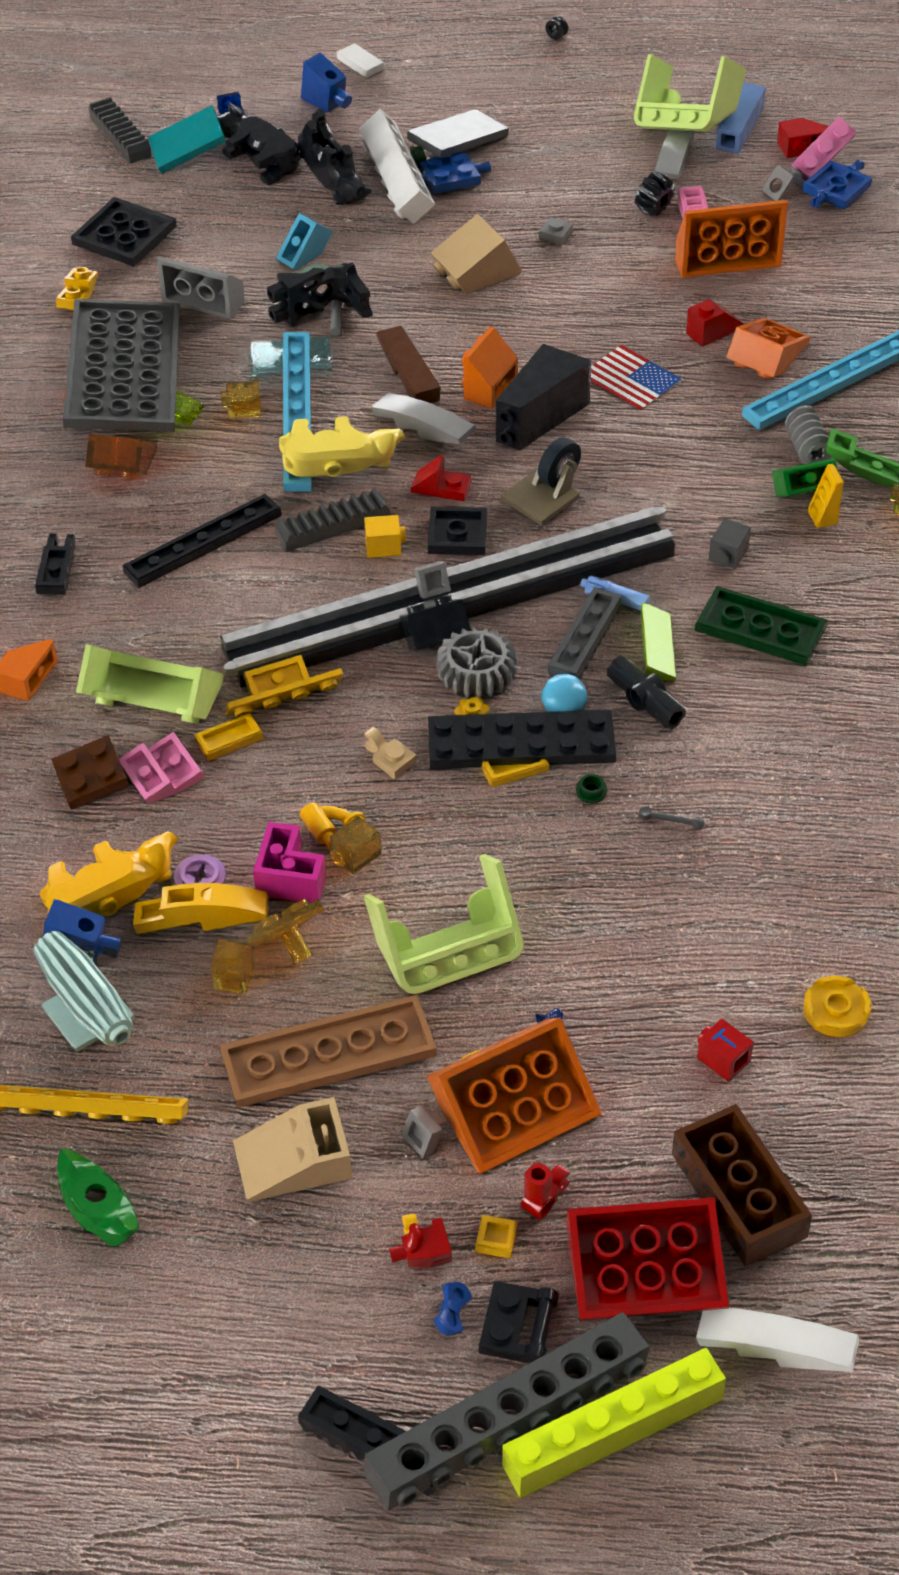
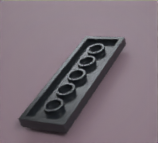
[428,710,616,769]

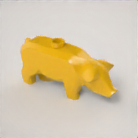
[39,832,178,917]

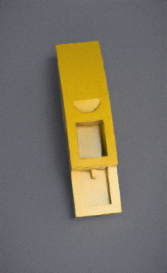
[133,883,268,934]

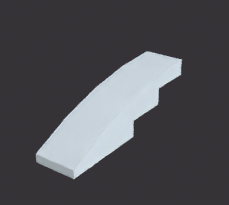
[696,1308,860,1372]

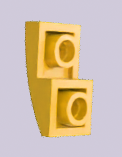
[56,267,98,310]

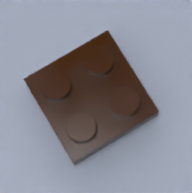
[51,735,129,810]

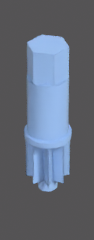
[580,576,650,611]

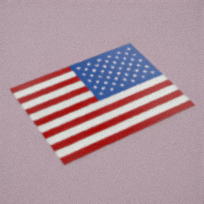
[591,345,682,410]

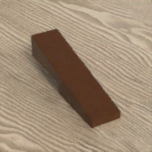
[376,326,441,403]

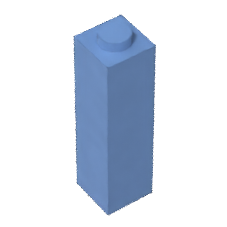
[716,82,766,154]

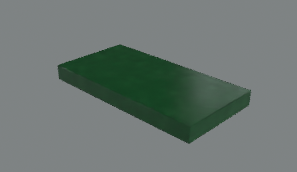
[695,586,827,666]

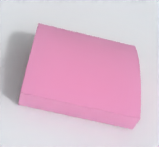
[119,731,205,803]

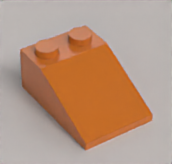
[726,317,811,379]

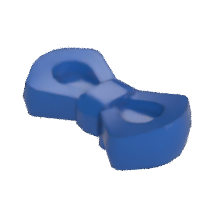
[434,1282,472,1336]

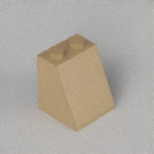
[430,214,522,295]

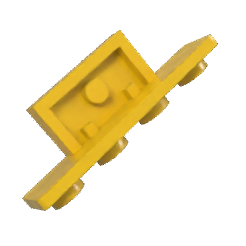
[225,655,343,718]

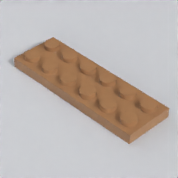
[219,995,437,1108]

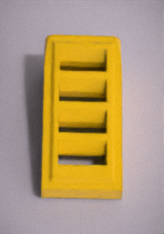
[808,464,844,528]

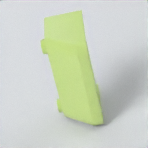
[634,54,746,132]
[76,644,224,724]
[363,854,524,994]

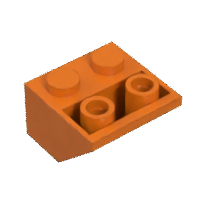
[461,327,518,409]

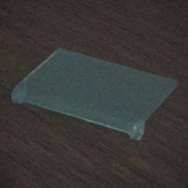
[250,336,332,376]

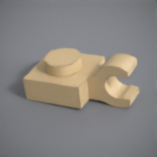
[364,727,417,780]

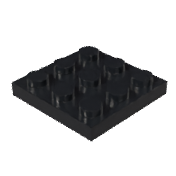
[71,197,177,267]

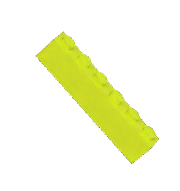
[502,1347,726,1498]

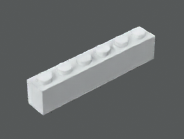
[359,109,435,224]

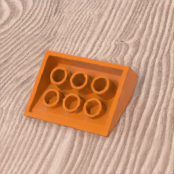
[675,200,788,278]
[427,1018,602,1174]

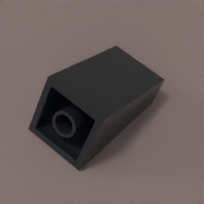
[496,344,592,450]

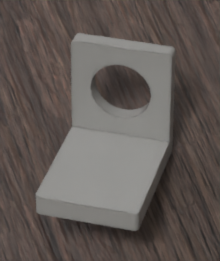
[762,165,806,201]

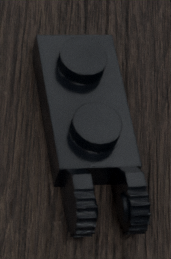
[35,533,75,595]

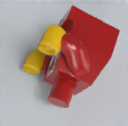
[389,1214,452,1268]

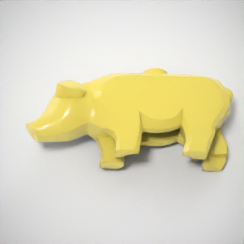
[278,416,406,477]

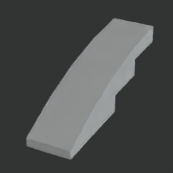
[654,130,695,180]
[371,393,476,444]

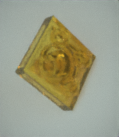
[246,898,325,964]

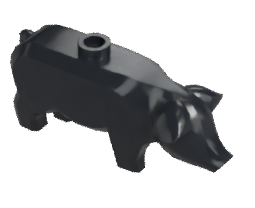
[217,102,303,185]
[298,108,372,205]

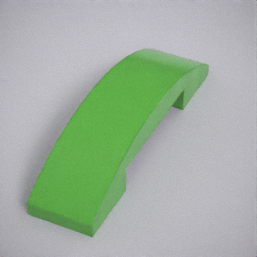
[825,428,899,489]

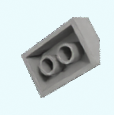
[157,256,245,319]

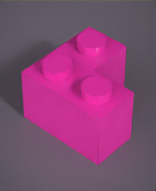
[253,822,326,904]

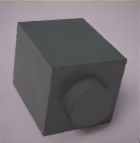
[709,518,751,569]

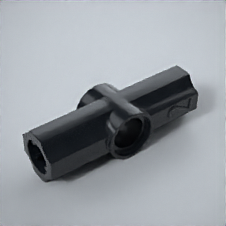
[607,655,686,729]

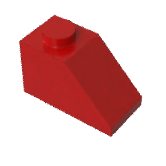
[686,299,744,347]

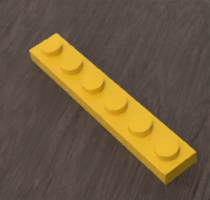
[0,1085,189,1124]

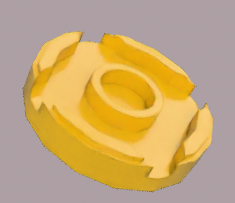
[803,975,872,1037]

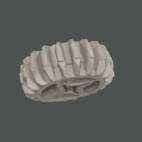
[436,626,517,698]

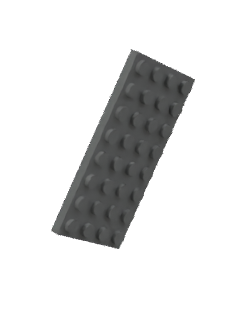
[63,299,180,433]

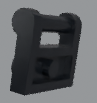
[479,1281,559,1364]

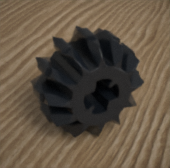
[634,172,675,216]

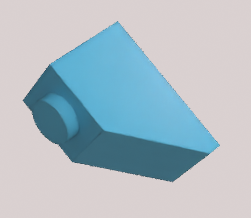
[276,213,333,270]

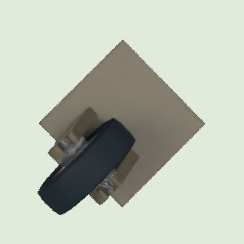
[500,437,581,526]

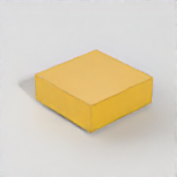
[475,1215,518,1259]

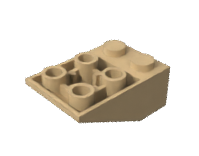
[233,1097,352,1203]

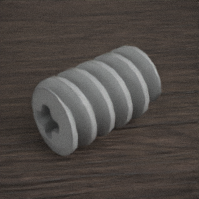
[785,405,832,464]

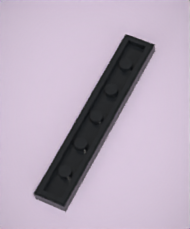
[122,494,282,588]

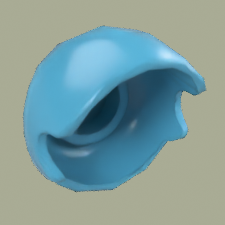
[540,674,587,712]

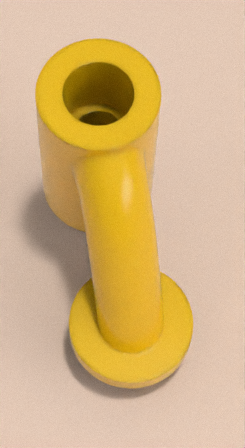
[299,802,367,849]

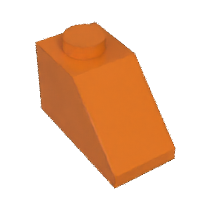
[0,639,58,702]

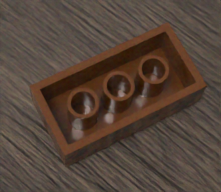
[672,1104,812,1267]

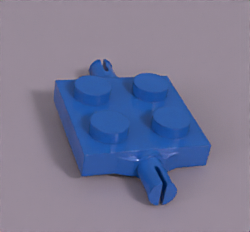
[419,153,491,194]
[802,159,872,210]

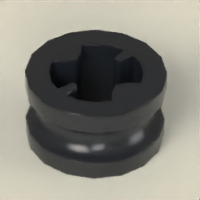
[545,16,568,40]

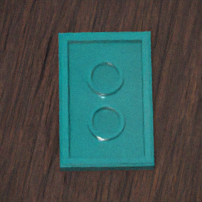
[148,105,226,174]

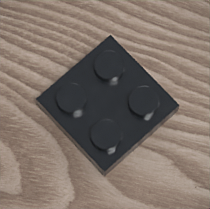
[428,506,487,555]

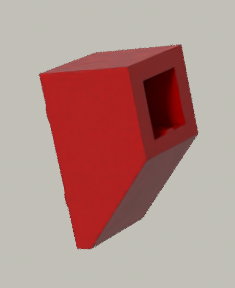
[777,118,829,158]

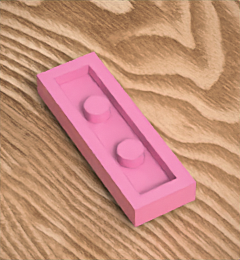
[791,117,857,181]

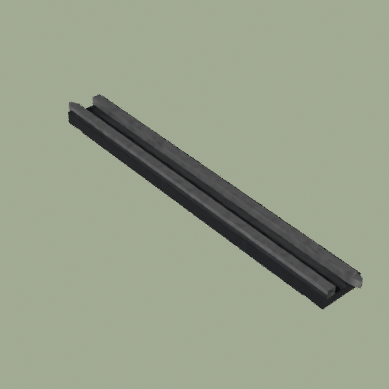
[220,507,675,687]

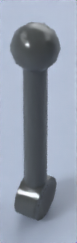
[639,807,704,829]

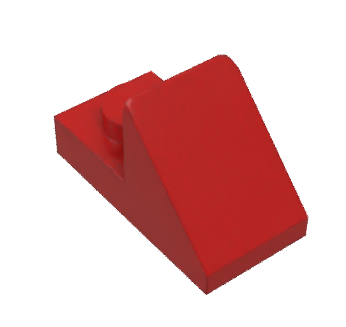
[410,455,471,502]

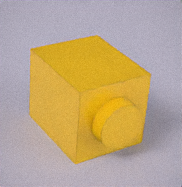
[364,515,406,558]

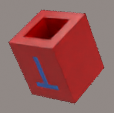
[697,1018,754,1082]

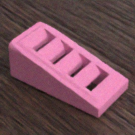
[677,186,708,218]

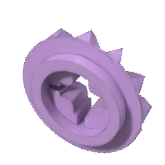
[174,854,226,885]

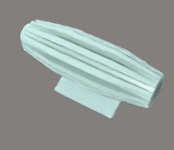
[33,931,135,1053]

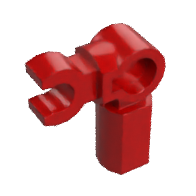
[520,1163,570,1220]

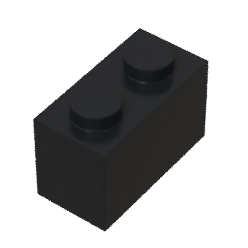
[399,595,471,650]

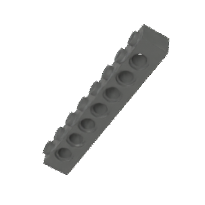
[364,1312,650,1511]

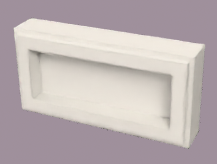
[337,43,384,78]

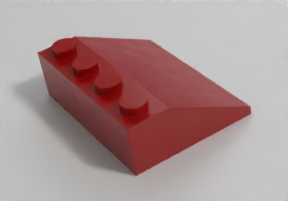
[566,1197,729,1321]

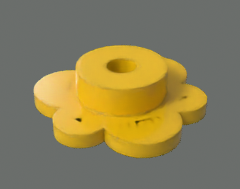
[454,696,489,715]

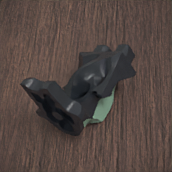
[267,262,373,327]

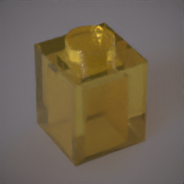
[330,816,382,874]
[211,939,254,994]

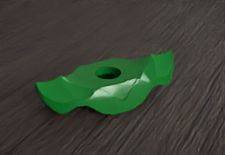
[57,1148,140,1246]

